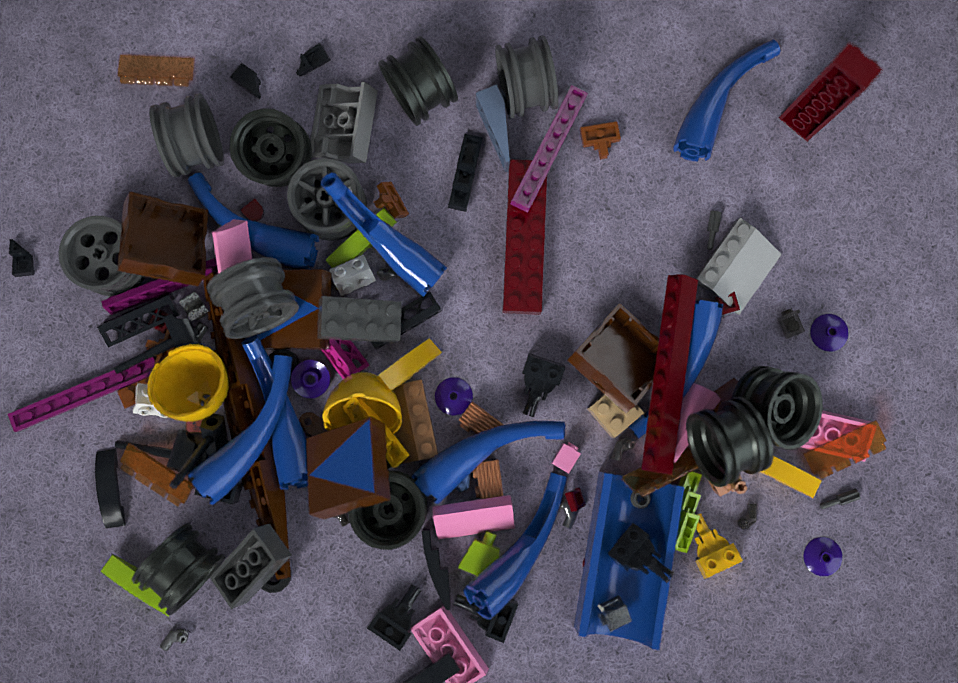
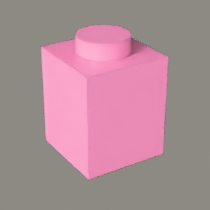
[551,442,581,474]

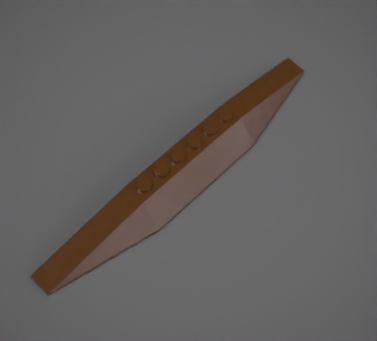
[203,272,291,580]

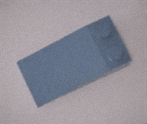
[476,84,510,172]

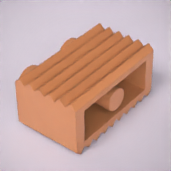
[459,402,504,434]
[473,460,504,499]

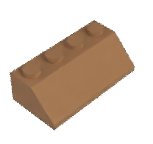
[393,379,438,464]

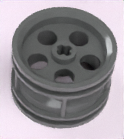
[59,216,146,296]

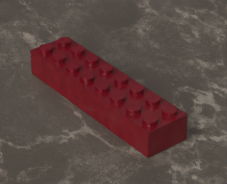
[779,42,883,141]
[502,159,547,315]

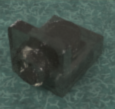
[777,308,805,339]

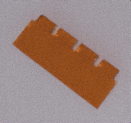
[117,55,194,87]
[803,420,887,479]
[120,443,194,507]
[622,447,698,497]

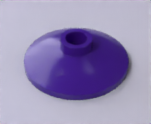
[810,314,848,352]
[291,360,330,398]
[435,377,473,416]
[804,537,842,576]

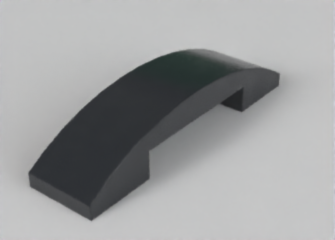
[95,449,126,529]

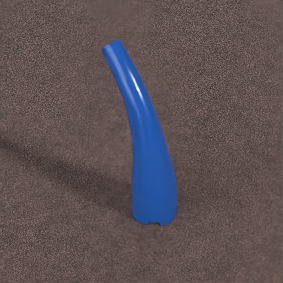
[673,40,780,162]
[188,173,319,270]
[321,173,447,297]
[628,300,724,439]
[242,335,308,490]
[188,355,292,505]
[412,421,565,504]
[464,472,567,619]

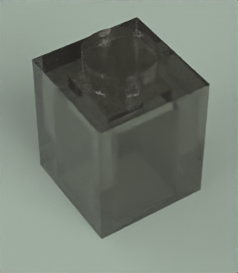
[597,595,632,632]

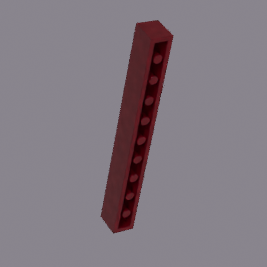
[641,274,698,475]

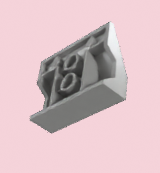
[311,82,378,163]
[695,218,782,315]

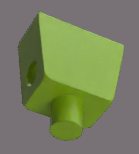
[458,531,500,576]

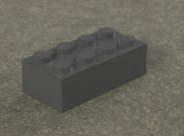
[317,296,401,343]
[210,524,292,610]

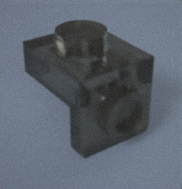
[179,291,208,321]

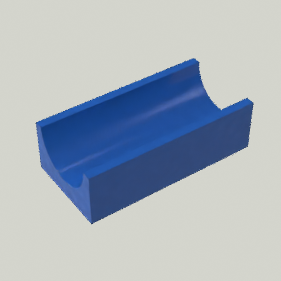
[574,471,684,650]

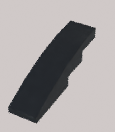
[448,134,483,212]
[421,529,451,610]
[403,652,460,683]

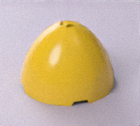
[147,344,229,422]
[322,372,402,434]

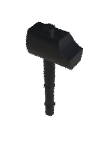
[114,314,202,374]
[169,413,228,489]
[115,430,199,472]

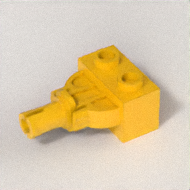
[695,513,743,579]

